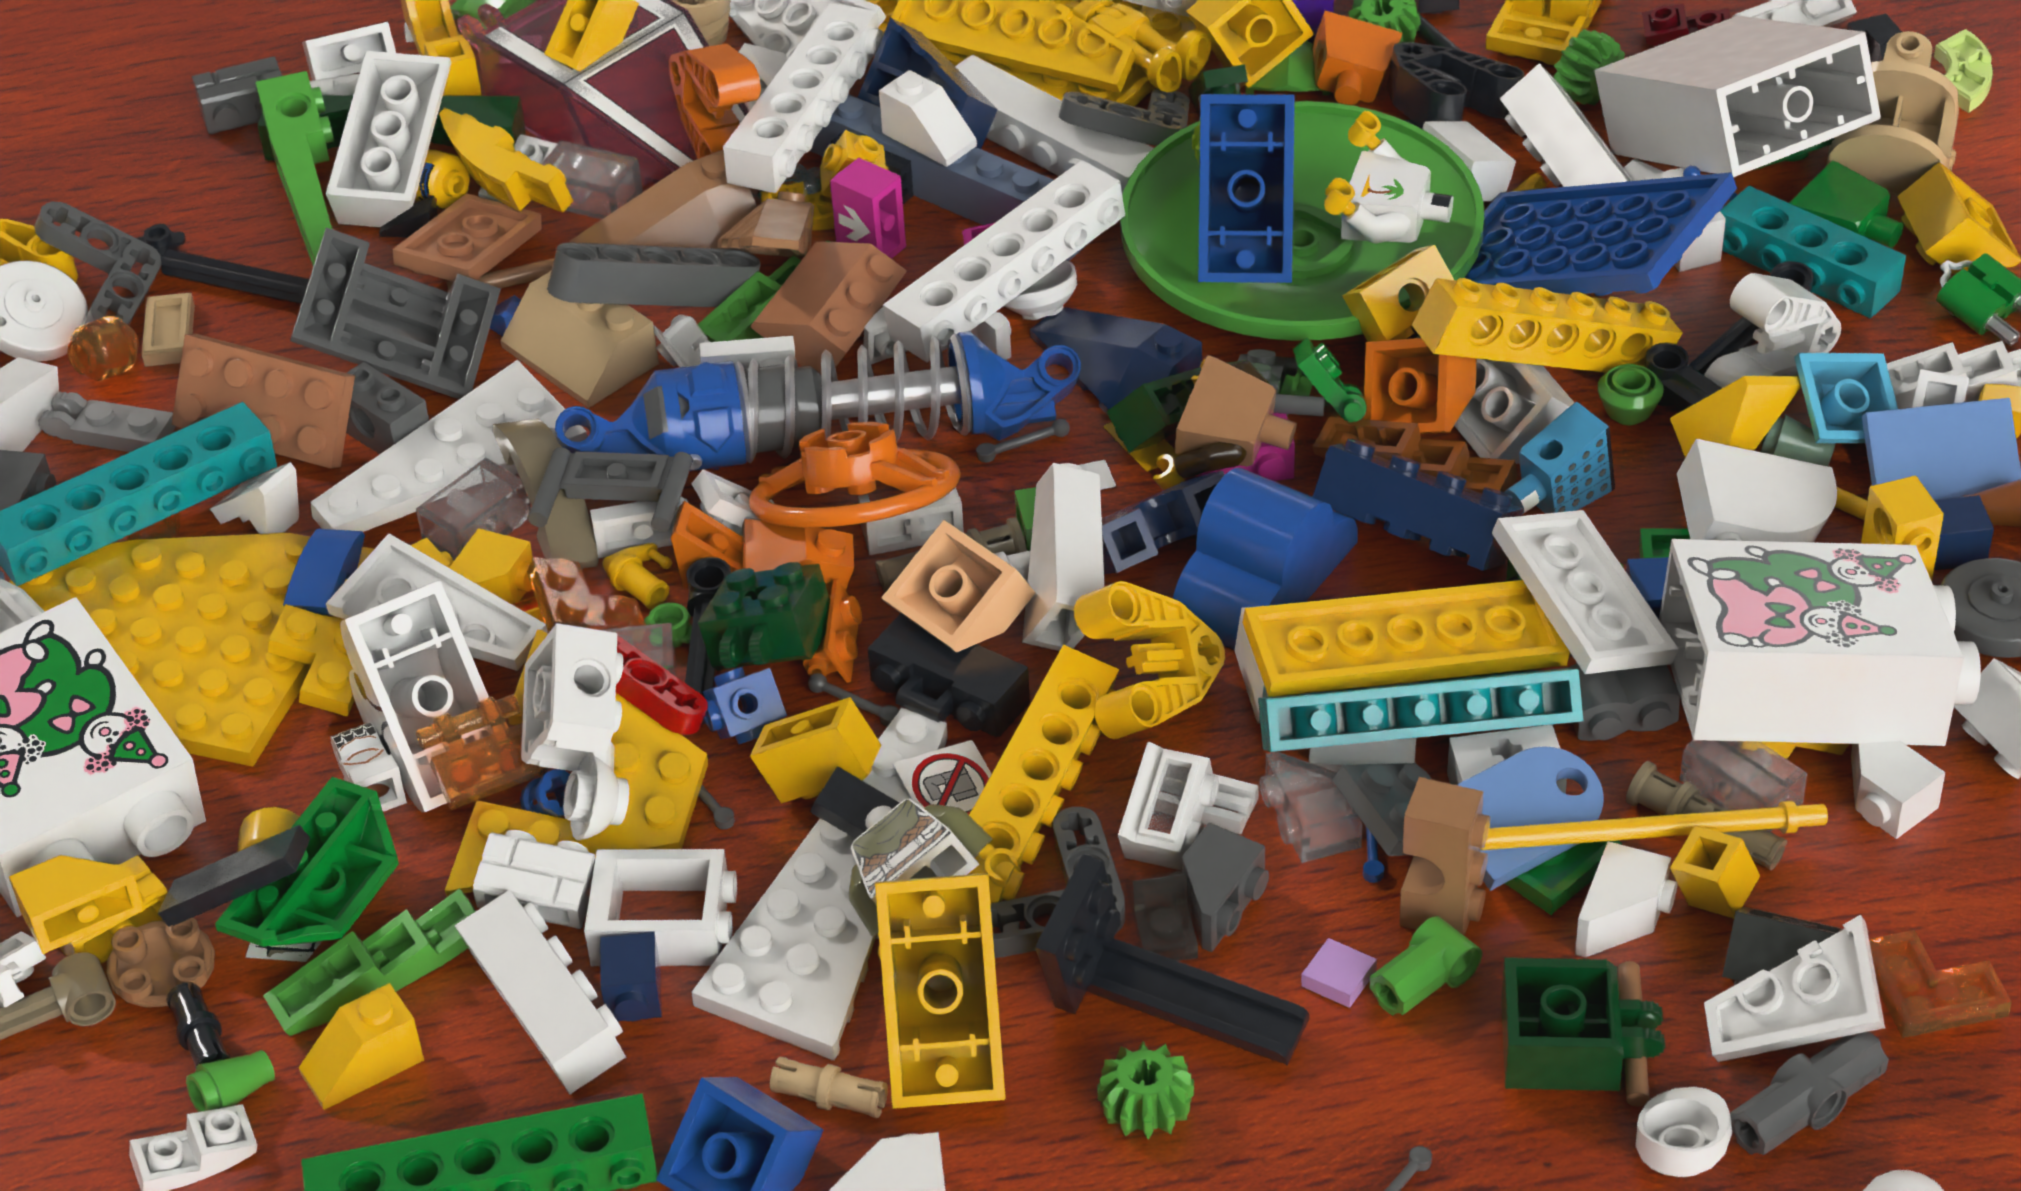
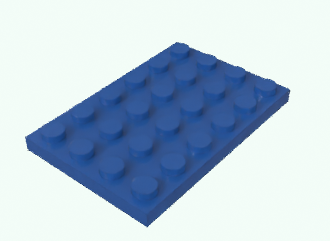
[1465,172,1737,296]

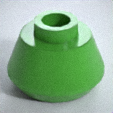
[1597,364,1664,425]

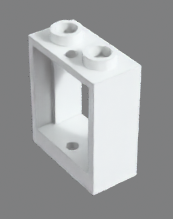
[584,849,737,966]

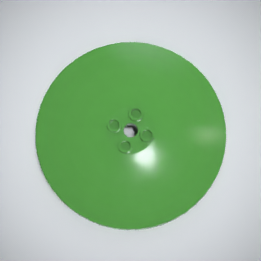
[1120,101,1484,341]

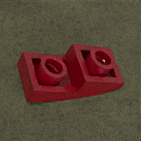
[1642,3,1731,46]

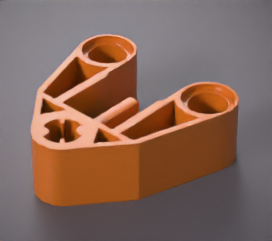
[669,43,760,159]

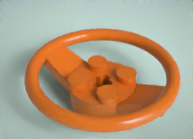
[749,422,961,528]

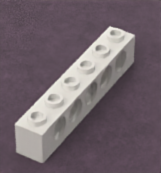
[723,2,883,193]
[883,160,1125,362]

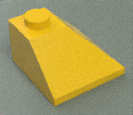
[1670,376,1801,458]

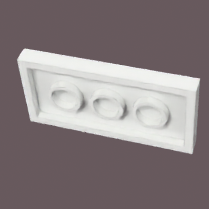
[1492,510,1679,674]

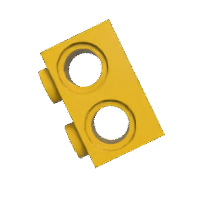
[1861,475,1944,581]

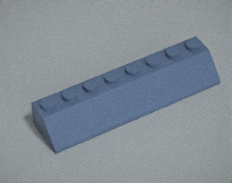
[810,94,1090,261]

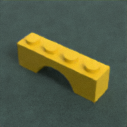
[401,0,482,96]

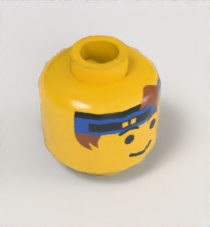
[415,149,470,209]

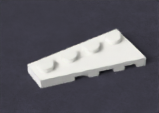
[326,534,548,671]

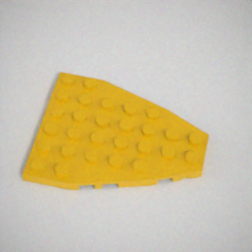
[9,533,374,767]

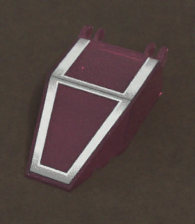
[457,0,749,187]

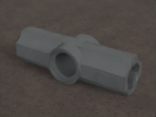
[1730,1031,1889,1155]

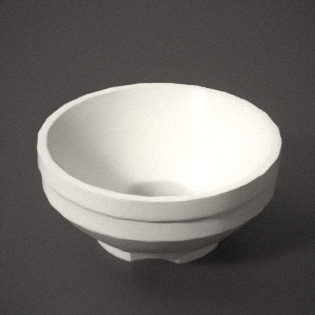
[1004,260,1077,320]

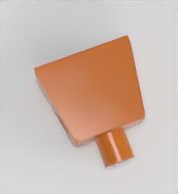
[1313,11,1402,106]

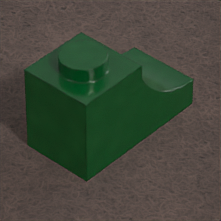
[1106,368,1201,453]

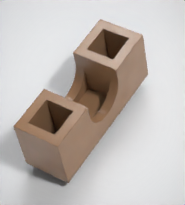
[1399,777,1491,936]

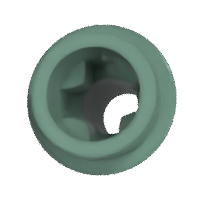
[1760,414,1836,467]

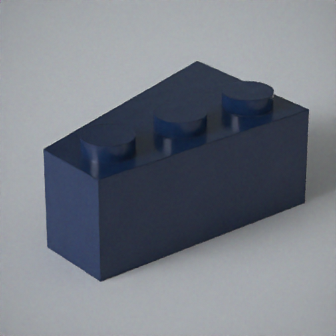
[857,18,998,149]

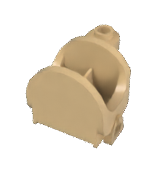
[1827,31,1959,194]

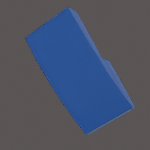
[283,529,365,616]

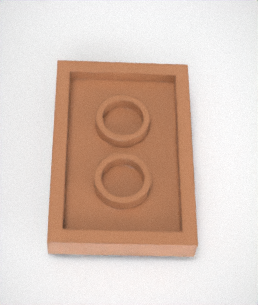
[392,194,542,283]

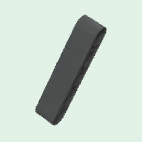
[547,242,761,307]

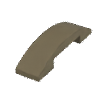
[492,419,599,573]

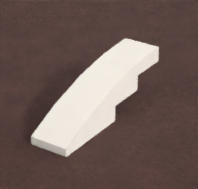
[1887,341,2021,409]

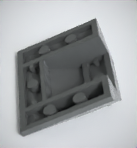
[290,227,500,399]

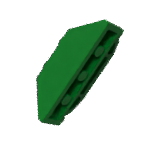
[215,777,399,947]

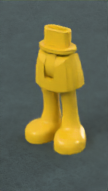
[1072,0,1211,92]

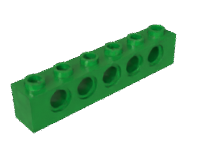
[301,1093,658,1191]

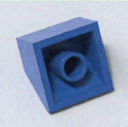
[656,1077,824,1191]

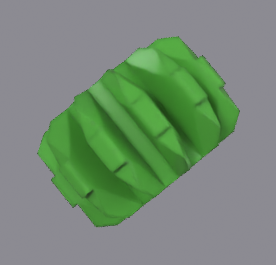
[1349,0,1421,43]
[1554,29,1625,106]
[1097,1041,1194,1140]

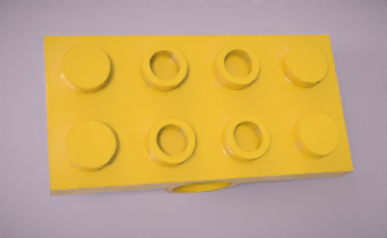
[1486,0,1602,65]

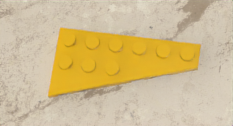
[891,0,1136,93]

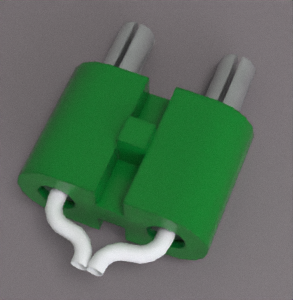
[1936,253,2021,346]

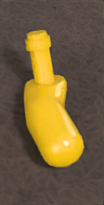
[603,543,672,572]

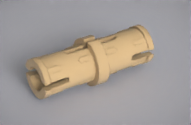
[770,1056,888,1118]

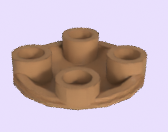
[106,918,215,1008]

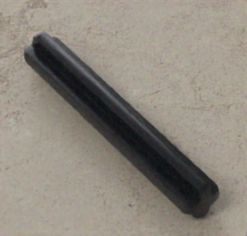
[161,249,309,304]

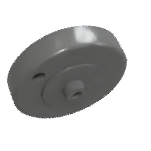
[1941,558,2021,658]

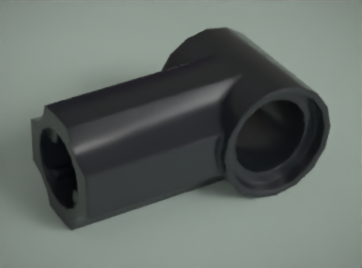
[1645,343,1722,411]

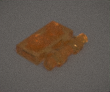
[416,694,548,811]

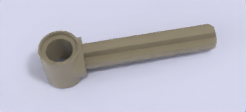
[0,953,116,1040]

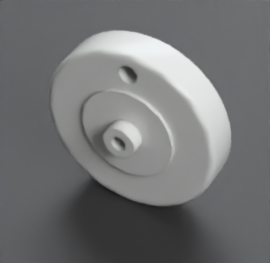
[0,261,88,362]

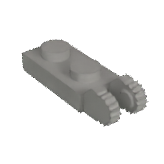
[38,391,176,452]

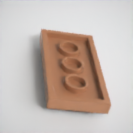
[171,333,355,469]

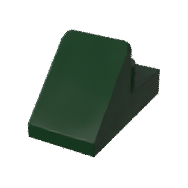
[1188,64,1248,118]

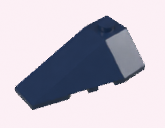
[1030,307,1202,415]

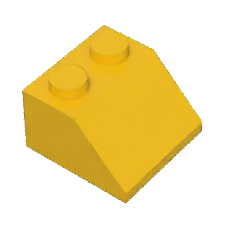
[1186,0,1314,89]
[1897,162,2021,274]

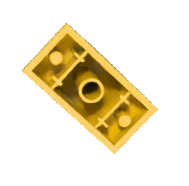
[875,873,1006,1109]

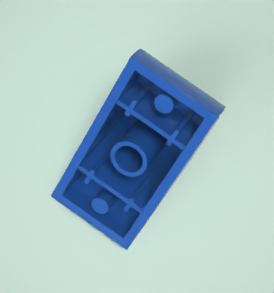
[1198,94,1295,283]
[1172,467,1358,651]

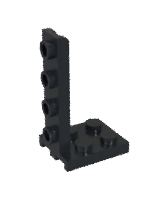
[1035,854,1310,1065]

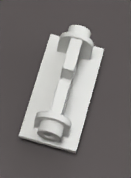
[653,315,710,367]

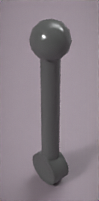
[976,419,1070,462]
[808,673,899,727]
[698,785,735,829]
[1384,1146,1432,1191]

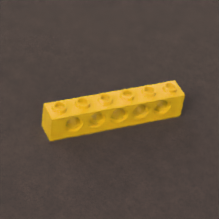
[1412,278,1683,373]
[967,644,1119,904]

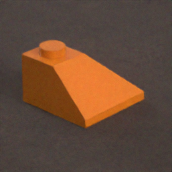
[742,519,854,595]

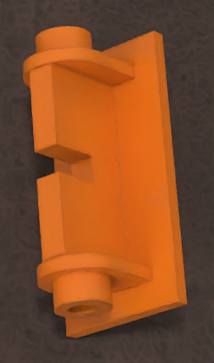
[803,579,862,683]

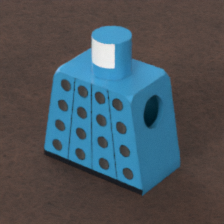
[1505,402,1615,514]

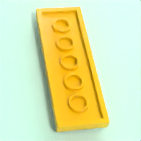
[1242,580,1570,697]

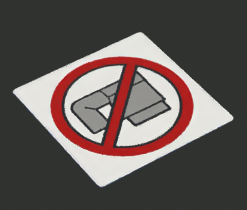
[893,740,992,815]

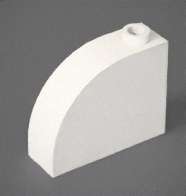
[1677,439,1837,542]

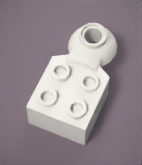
[521,623,629,841]

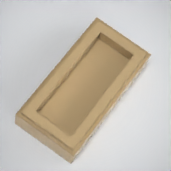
[142,293,195,367]

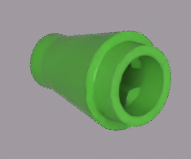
[186,1050,275,1112]

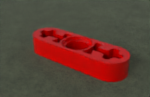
[616,635,708,735]

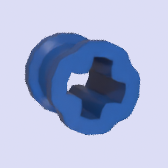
[520,769,570,817]

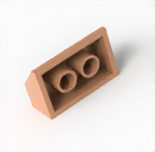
[750,241,907,374]

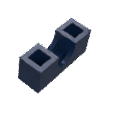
[1102,471,1224,574]

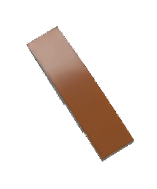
[1313,417,1518,494]

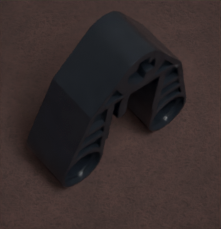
[1387,42,1525,129]

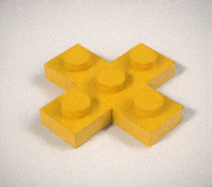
[268,604,355,717]

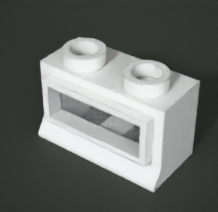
[1118,742,1219,870]

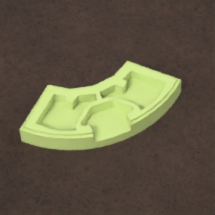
[1934,29,1993,113]

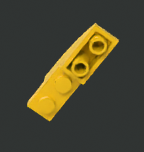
[439,108,574,213]

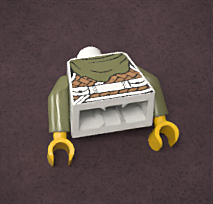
[848,799,1021,960]

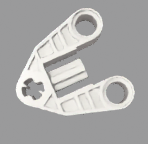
[1704,273,1842,388]

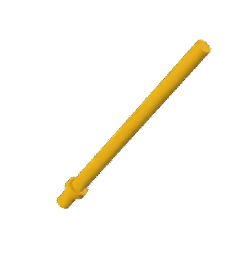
[1480,801,1828,851]

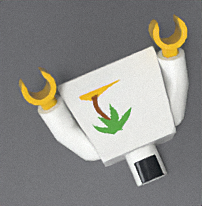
[1324,111,1453,244]

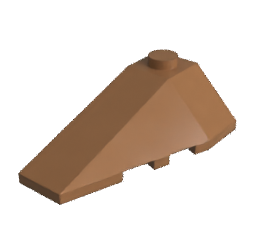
[570,150,757,249]

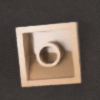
[882,520,1036,652]

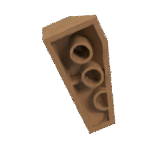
[717,192,814,258]

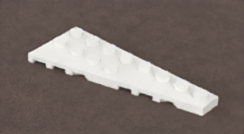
[691,708,948,1061]

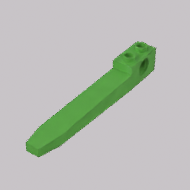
[256,71,334,266]

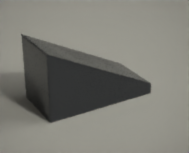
[379,195,438,238]

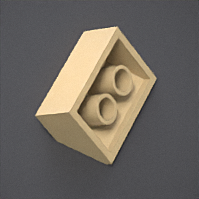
[500,271,659,408]

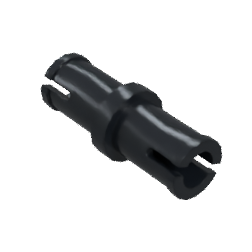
[166,983,231,1068]

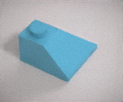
[1794,353,1898,443]

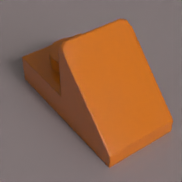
[670,501,743,589]

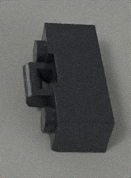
[867,613,1030,737]

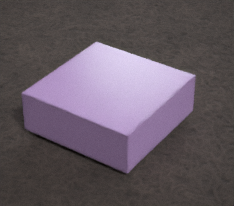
[1301,938,1377,1008]

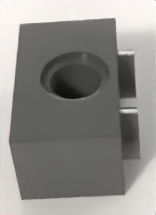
[346,362,429,454]

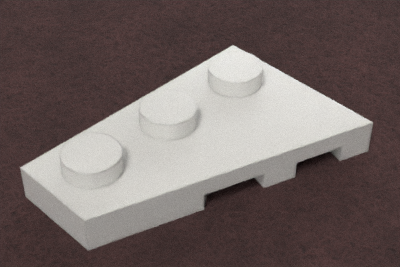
[1704,915,1885,1062]

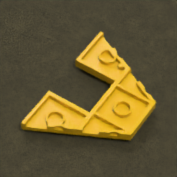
[445,629,708,898]

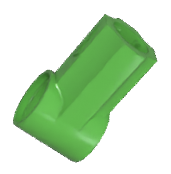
[1370,916,1482,1016]

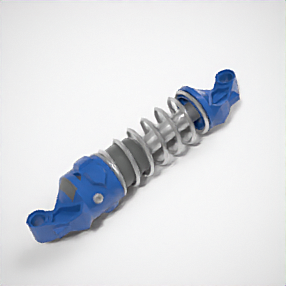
[555,331,1081,472]

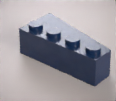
[1313,438,1523,571]

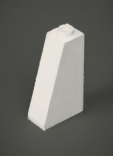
[0,357,59,452]
[1022,463,1104,651]

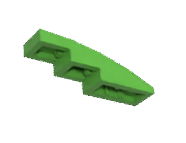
[698,240,830,342]
[263,888,476,1036]

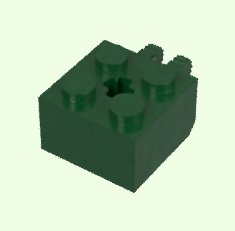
[698,562,830,671]
[1501,958,1665,1091]

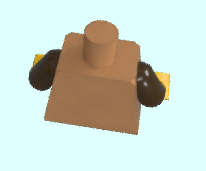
[1153,355,1297,490]

